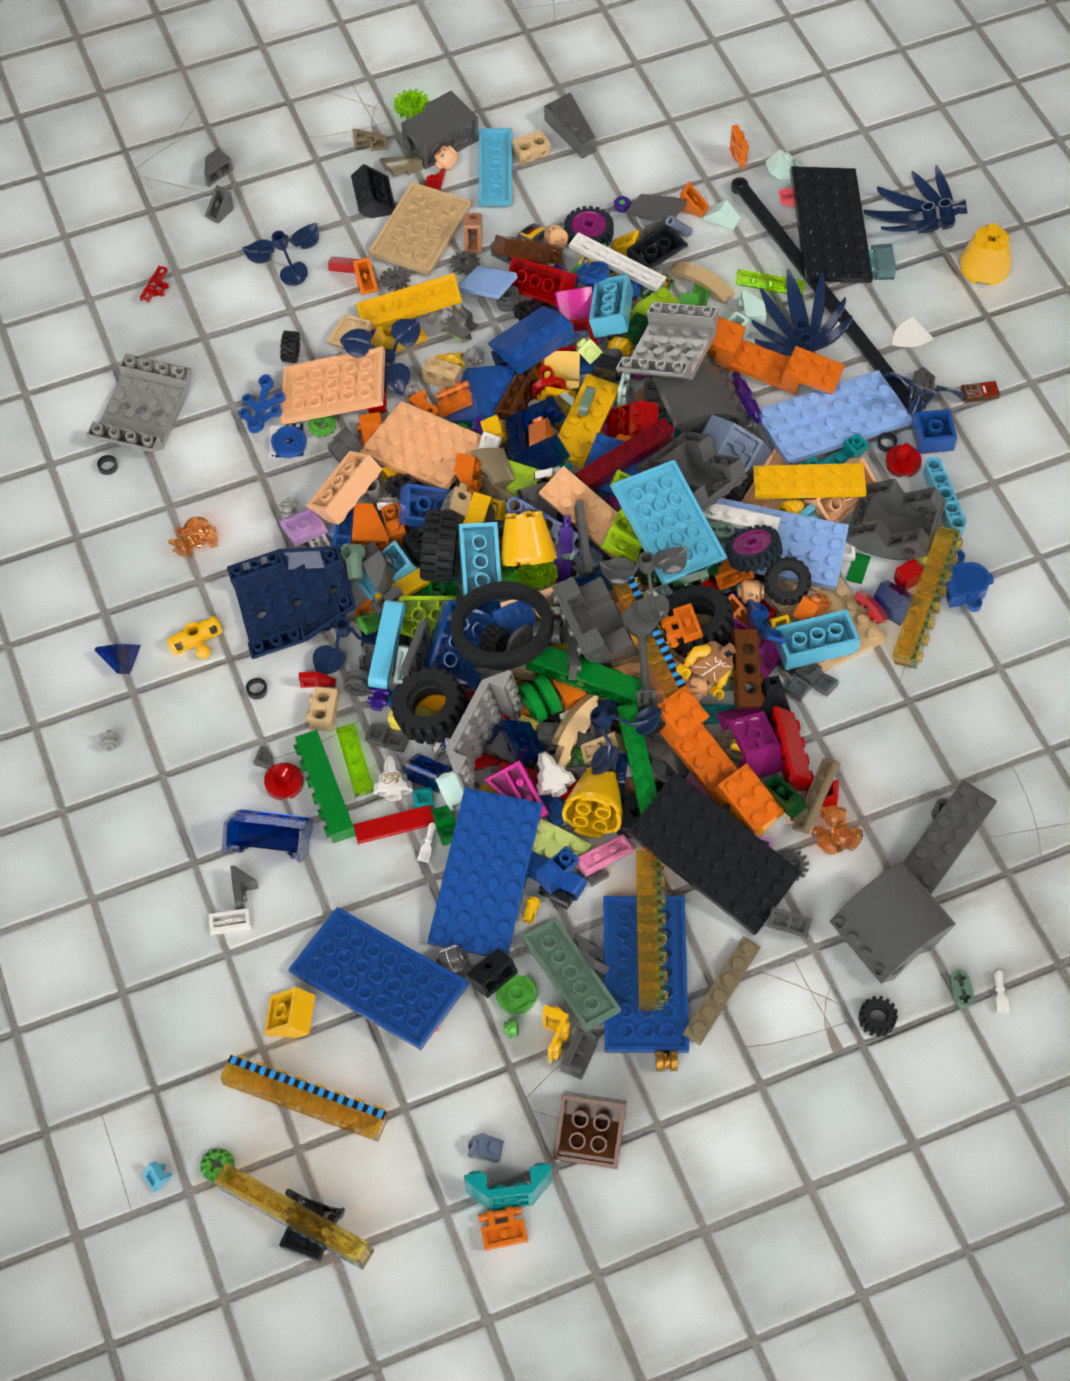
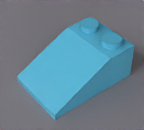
[357,540,419,600]

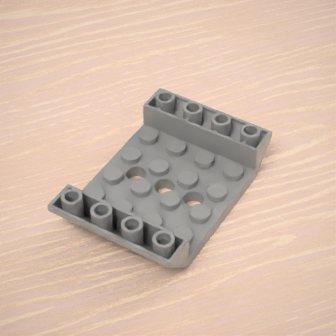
[616,302,719,380]
[86,353,192,452]
[446,670,524,792]

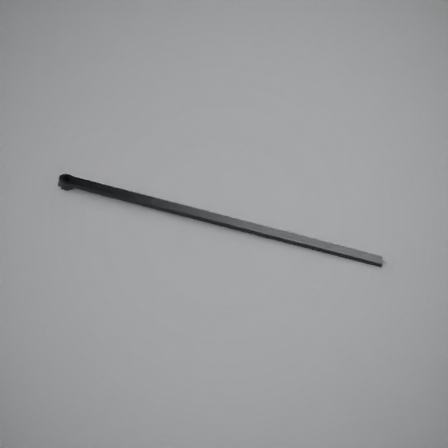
[731,177,913,409]

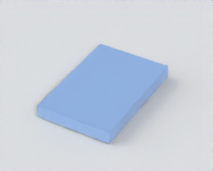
[458,266,518,299]

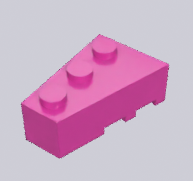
[485,761,550,820]

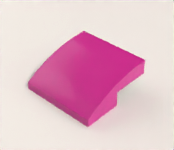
[555,287,593,320]

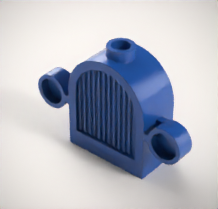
[938,550,994,612]

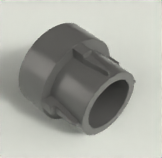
[327,427,363,463]

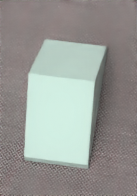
[703,200,741,230]

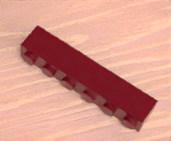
[575,417,676,491]

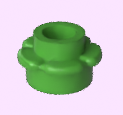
[504,1018,518,1039]

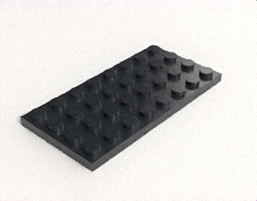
[790,166,873,283]
[627,772,801,935]

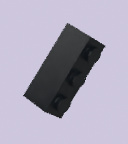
[351,164,396,218]
[627,224,688,269]

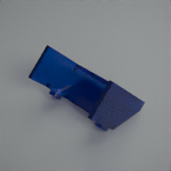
[505,396,570,470]
[221,809,313,863]

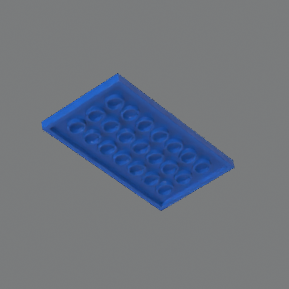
[427,787,543,957]
[603,896,689,1053]
[288,907,469,1051]

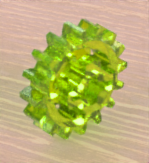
[394,89,429,119]
[516,562,558,589]

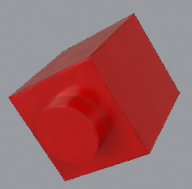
[893,558,925,591]

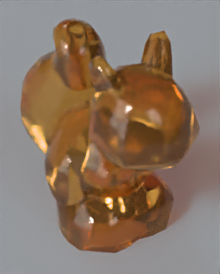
[168,516,218,558]
[811,805,863,855]

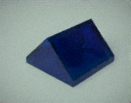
[868,580,920,626]
[501,719,545,764]
[403,753,453,793]

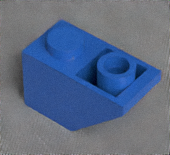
[536,846,580,895]

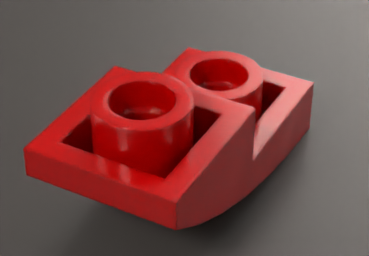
[853,590,889,624]

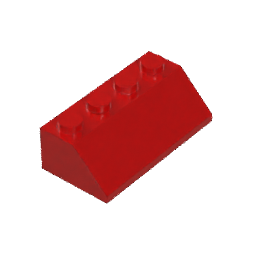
[509,257,578,306]
[770,706,814,792]

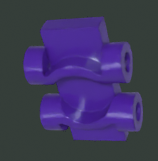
[367,687,390,711]

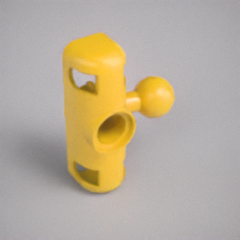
[166,616,223,659]

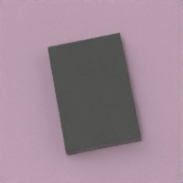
[627,194,687,220]
[401,620,431,677]

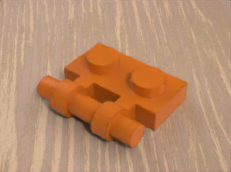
[729,124,749,168]
[435,381,473,418]
[661,603,703,648]
[478,1205,528,1251]

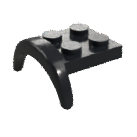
[279,1189,345,1262]

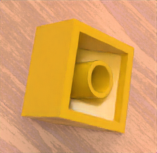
[264,987,315,1038]

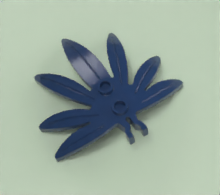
[863,165,968,234]
[751,269,853,356]

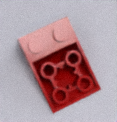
[606,400,658,438]

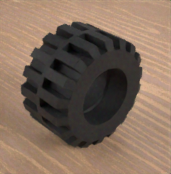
[764,556,812,606]

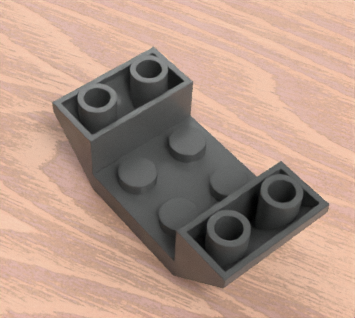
[644,718,690,779]

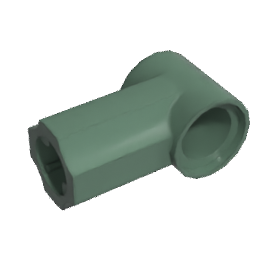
[340,544,365,581]

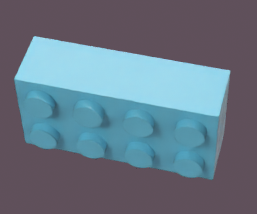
[589,274,633,338]
[457,522,502,601]
[774,609,860,670]

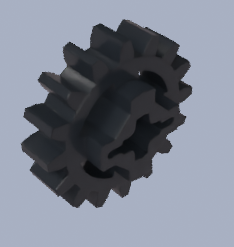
[513,298,551,321]
[385,474,425,500]

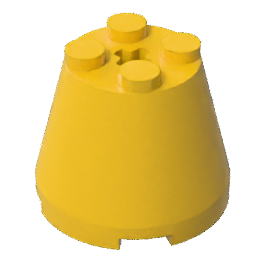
[960,223,1012,285]
[500,510,557,566]
[562,767,623,838]

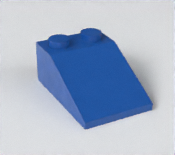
[399,483,452,527]

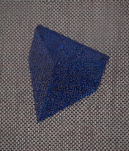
[94,644,141,674]

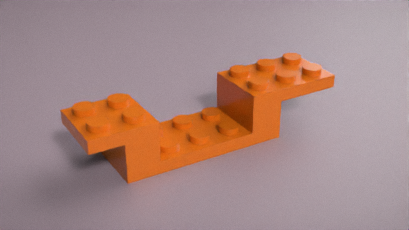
[709,316,845,395]
[656,686,784,834]

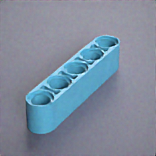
[923,457,966,538]
[368,600,405,690]

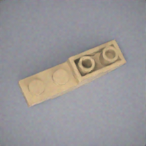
[551,694,598,768]

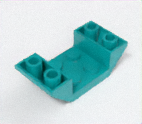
[464,1162,552,1210]

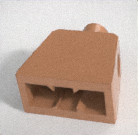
[464,213,483,253]

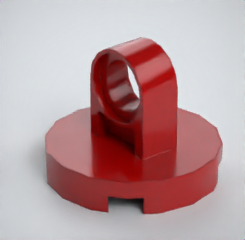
[531,366,567,399]
[885,442,922,478]
[264,763,303,800]

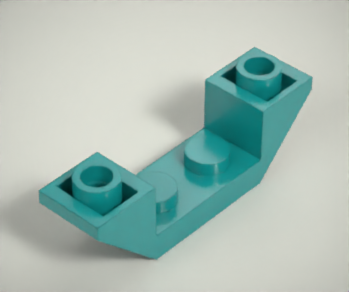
[799,433,869,465]

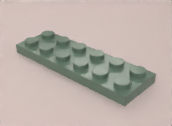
[521,917,621,1032]

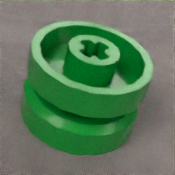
[518,673,563,723]

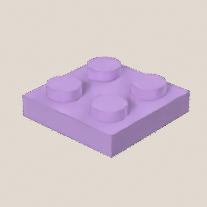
[279,509,328,547]

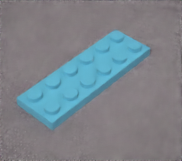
[478,128,512,206]

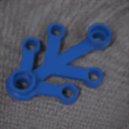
[238,374,286,433]

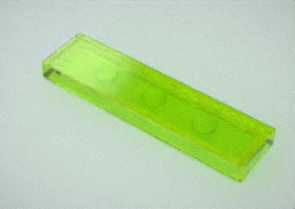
[736,269,805,297]
[335,723,374,797]

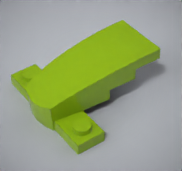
[600,469,642,564]

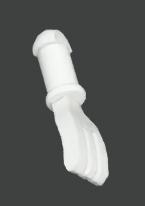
[417,822,437,863]
[994,969,1009,1013]

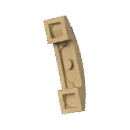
[669,261,735,305]

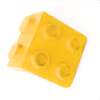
[544,351,580,391]
[542,1005,571,1064]

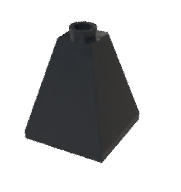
[747,675,791,723]

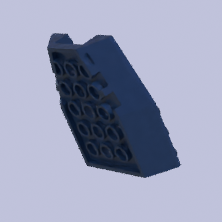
[227,546,356,660]

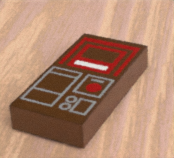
[960,381,1000,403]

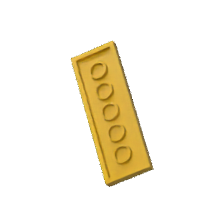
[356,273,463,331]
[549,374,619,468]
[753,463,866,499]

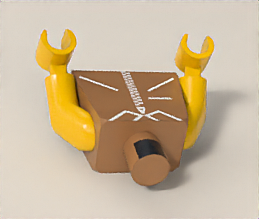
[676,641,736,700]

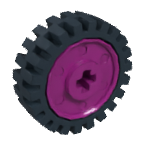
[564,206,614,246]
[725,525,783,573]

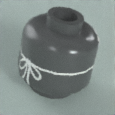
[436,945,468,973]

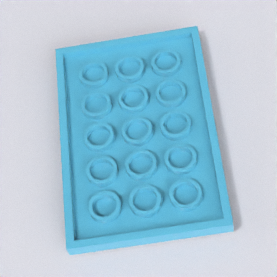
[610,460,727,586]

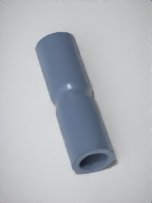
[666,216,693,237]

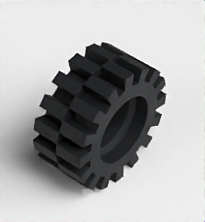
[280,330,301,363]
[725,474,753,502]
[402,530,422,566]
[478,624,510,652]
[858,996,898,1037]

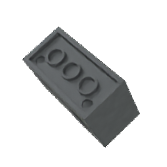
[401,91,479,170]

